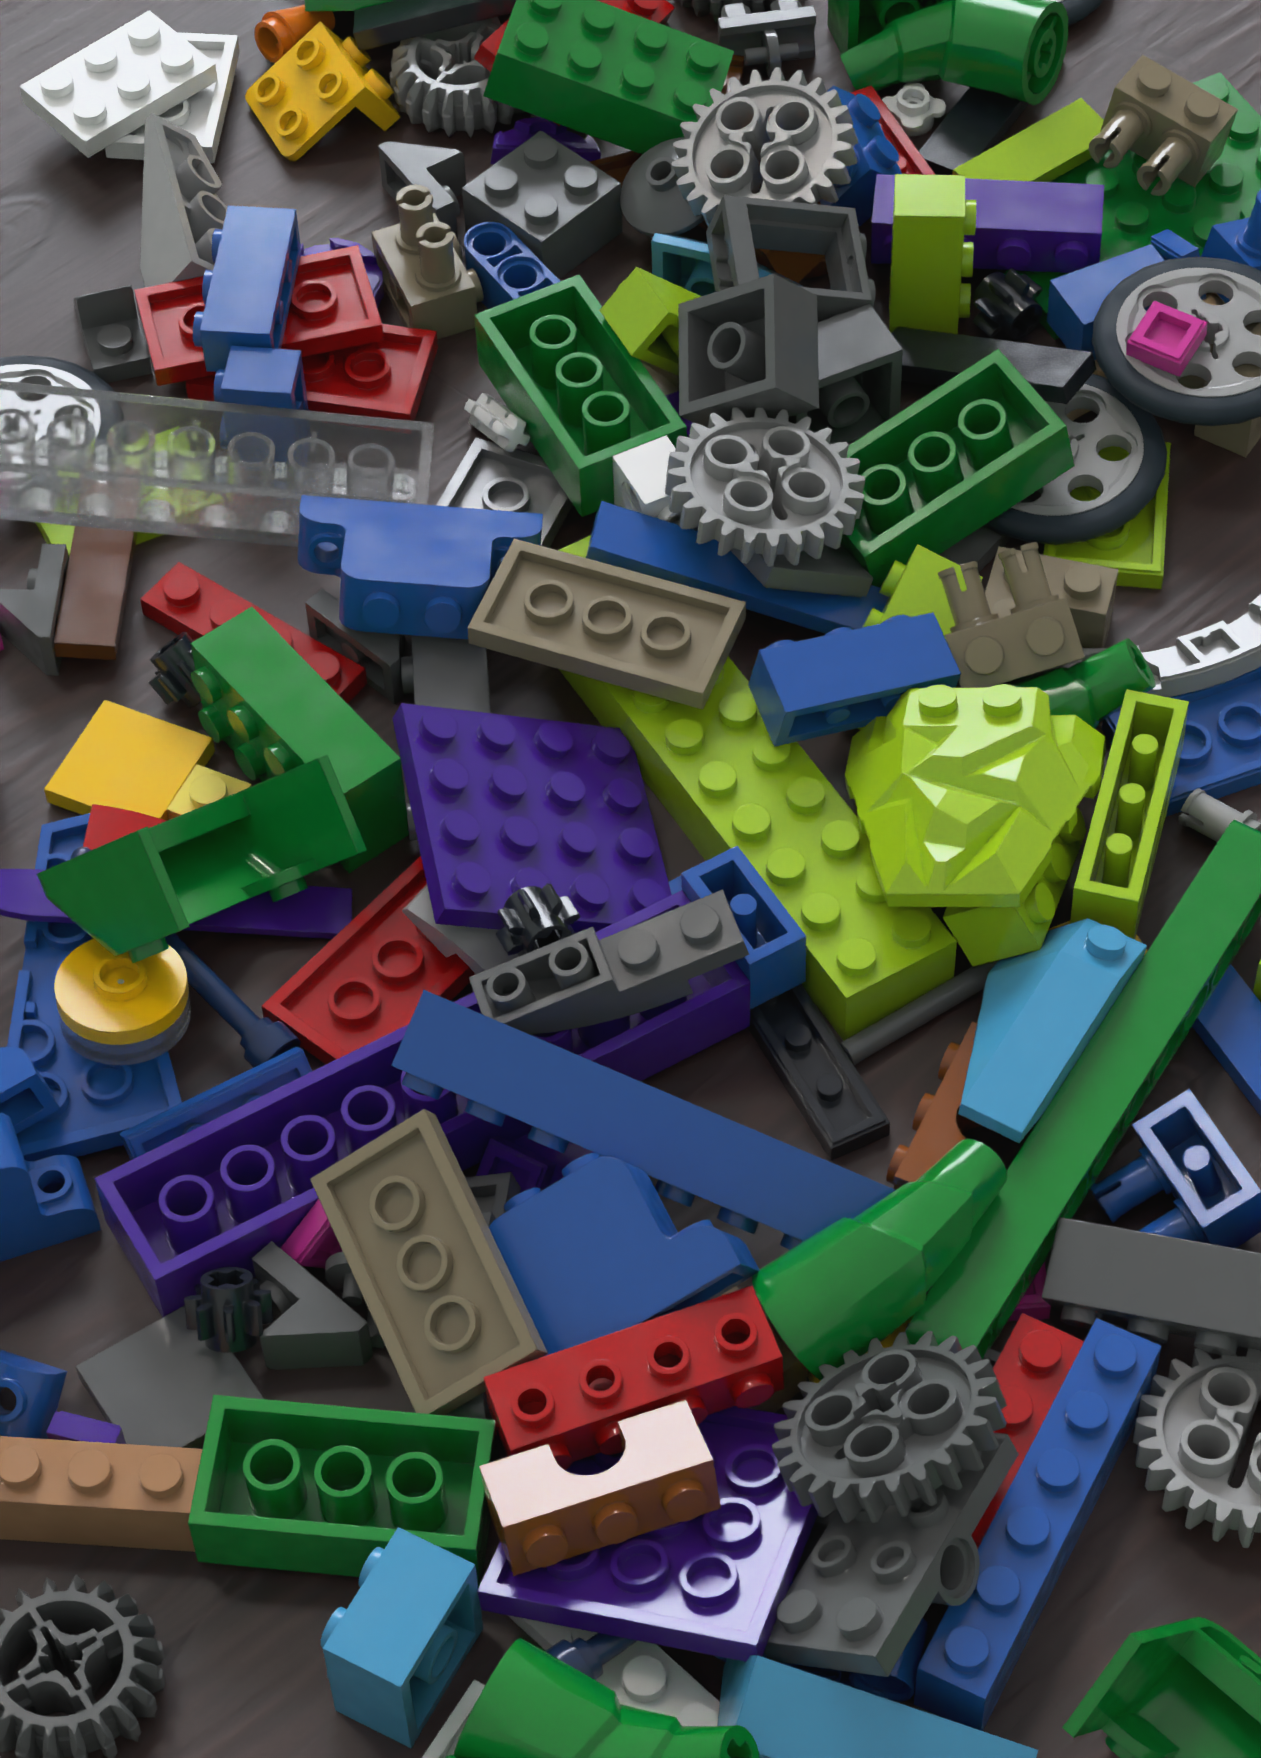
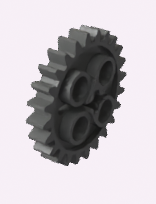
[772,1331,1007,1523]

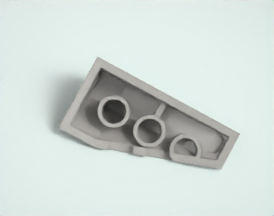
[140,113,227,287]

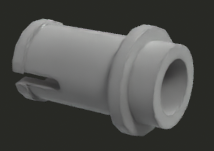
[1178,788,1261,842]

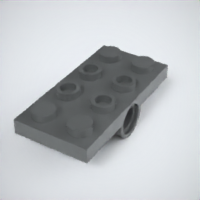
[764,1433,1019,1677]

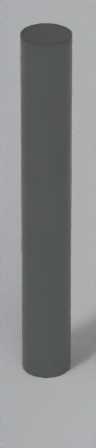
[840,960,999,1065]

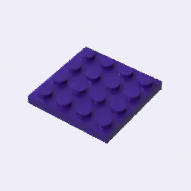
[392,703,672,933]
[477,1406,818,1662]

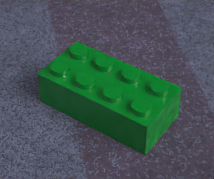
[483,0,734,155]
[474,275,687,517]
[840,349,1075,588]
[191,607,409,873]
[188,1395,500,1588]

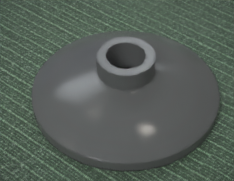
[620,137,704,237]

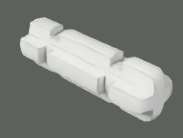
[464,393,530,452]

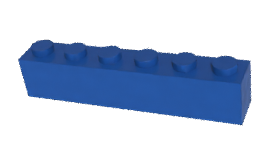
[914,1318,1161,1731]

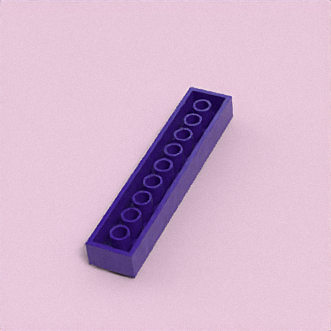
[94,890,750,1318]

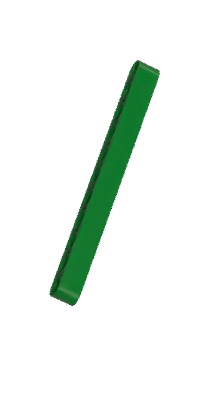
[906,820,1261,1360]

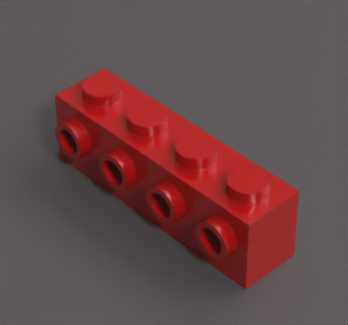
[483,1285,784,1470]

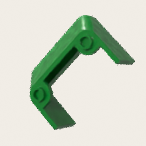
[36,755,367,963]
[1062,1617,1261,1758]

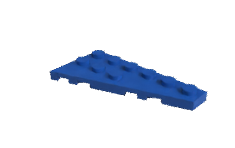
[7,813,182,1161]

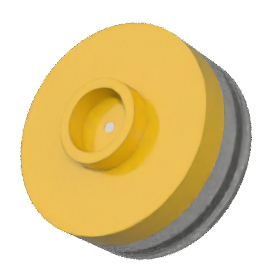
[54,939,191,1065]

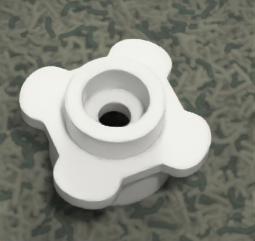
[882,83,946,136]

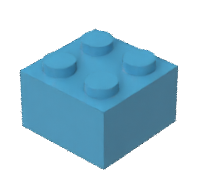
[321,1527,483,1748]

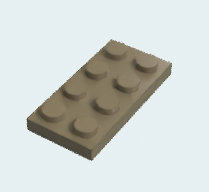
[468,538,746,709]
[310,1109,548,1415]

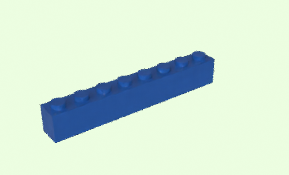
[391,990,895,1250]

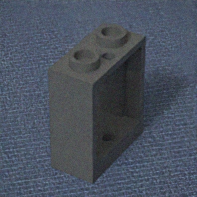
[706,195,875,322]

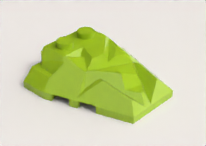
[845,684,1106,907]

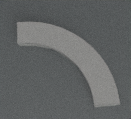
[1064,594,1261,697]

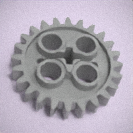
[672,67,858,227]
[665,407,865,567]
[1133,1348,1261,1548]

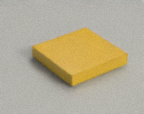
[44,700,215,821]

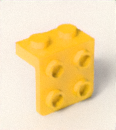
[245,21,401,161]

